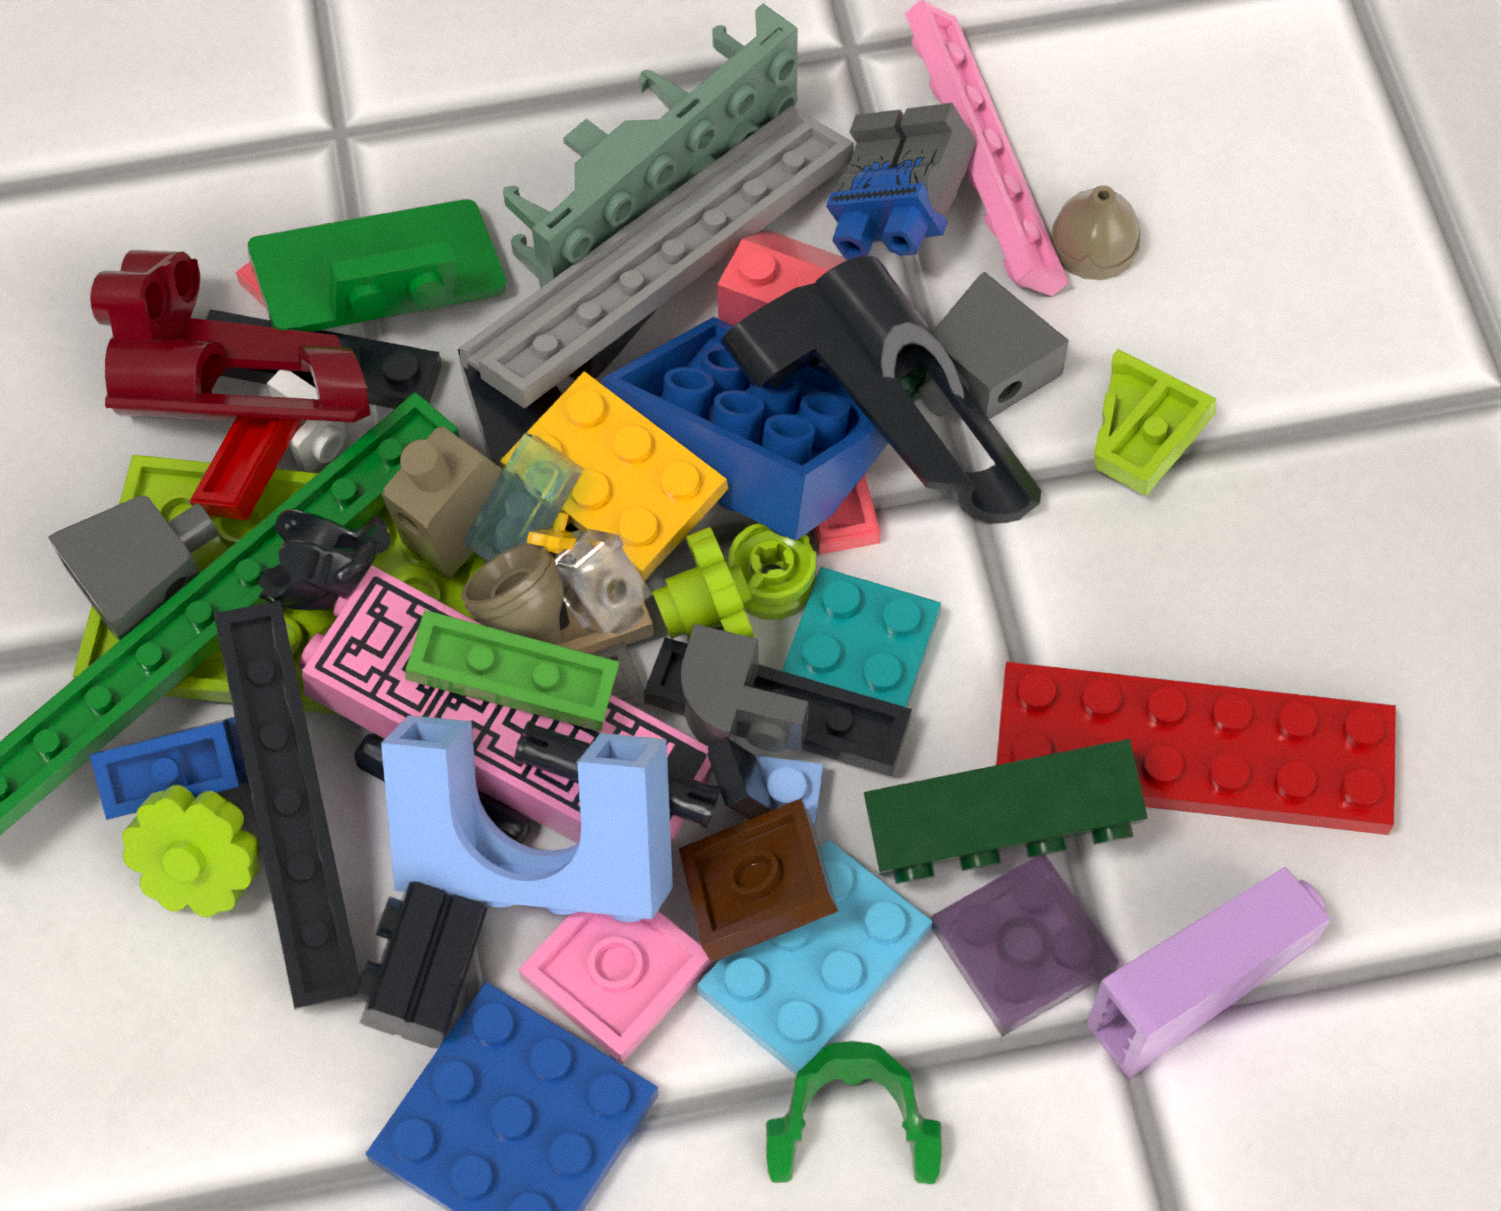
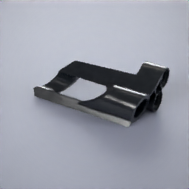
[721,256,1042,523]

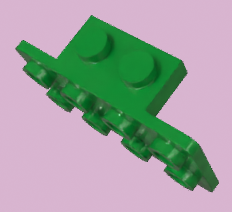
[248,199,506,332]

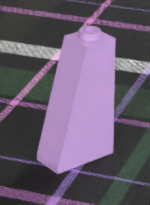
[1086,866,1331,1079]

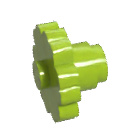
[652,527,755,639]
[122,785,261,918]

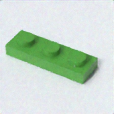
[405,610,620,732]

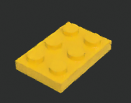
[500,371,728,581]

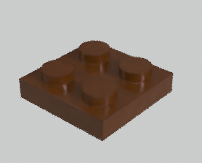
[679,798,838,963]

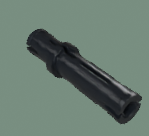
[514,721,721,828]

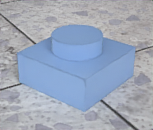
[758,756,823,829]

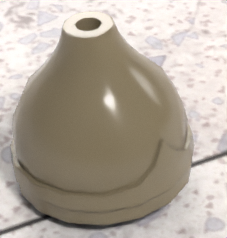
[1051,185,1140,280]
[461,543,564,645]

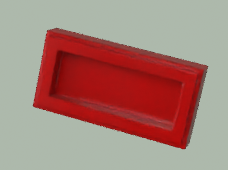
[189,416,302,520]

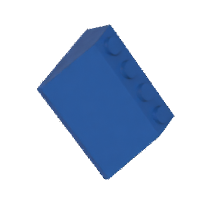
[601,317,889,541]

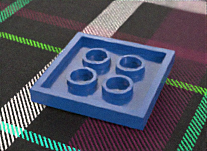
[365,981,659,1211]

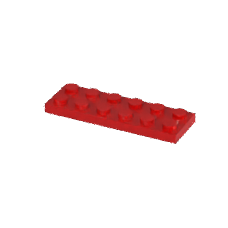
[995,662,1396,835]

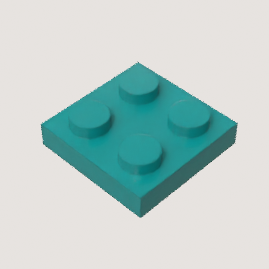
[782,567,941,708]

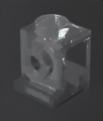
[554,529,653,635]

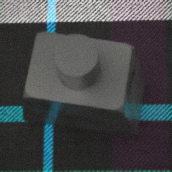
[918,271,1069,418]
[48,496,219,642]

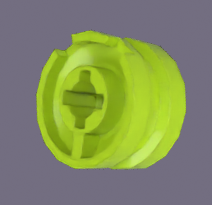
[728,523,816,620]

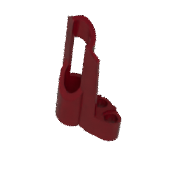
[90,250,371,423]

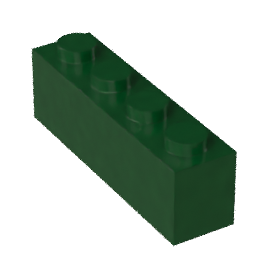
[864,738,1148,884]

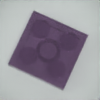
[930,855,1119,1037]

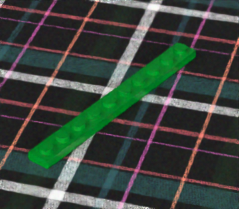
[0,392,460,836]

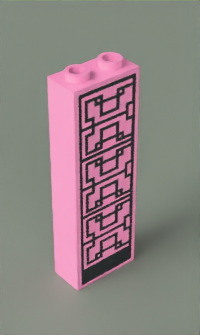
[299,566,712,844]

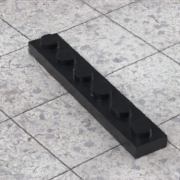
[214,600,360,1011]

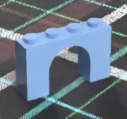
[381,715,673,922]

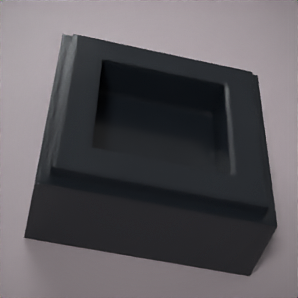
[707,738,775,819]

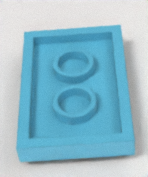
[697,839,933,1075]

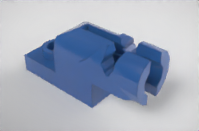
[89,716,248,820]

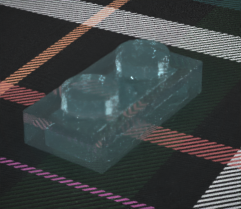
[463,433,584,562]

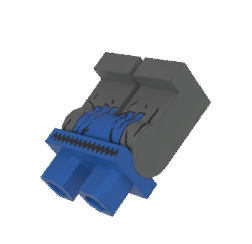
[826,103,977,260]

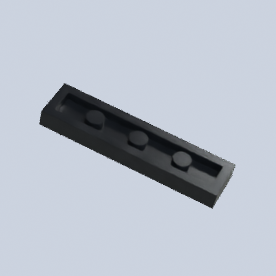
[206,309,442,409]
[644,637,912,776]

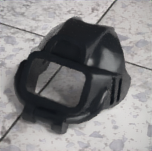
[257,509,390,611]

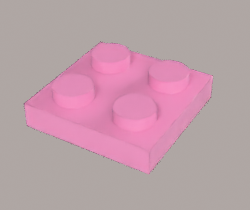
[518,911,712,1064]

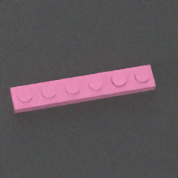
[905,0,1069,297]

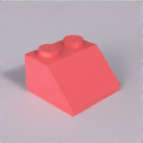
[717,229,847,326]

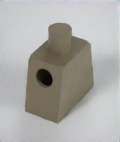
[382,426,528,580]

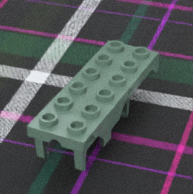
[503,3,798,288]

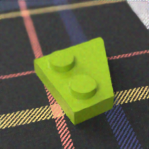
[1094,349,1216,496]

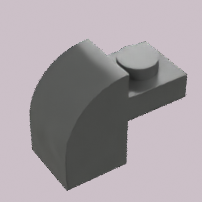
[681,624,809,752]

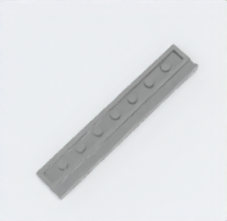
[459,106,854,409]

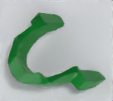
[766,1041,942,1184]

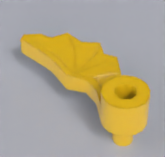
[526,511,577,555]

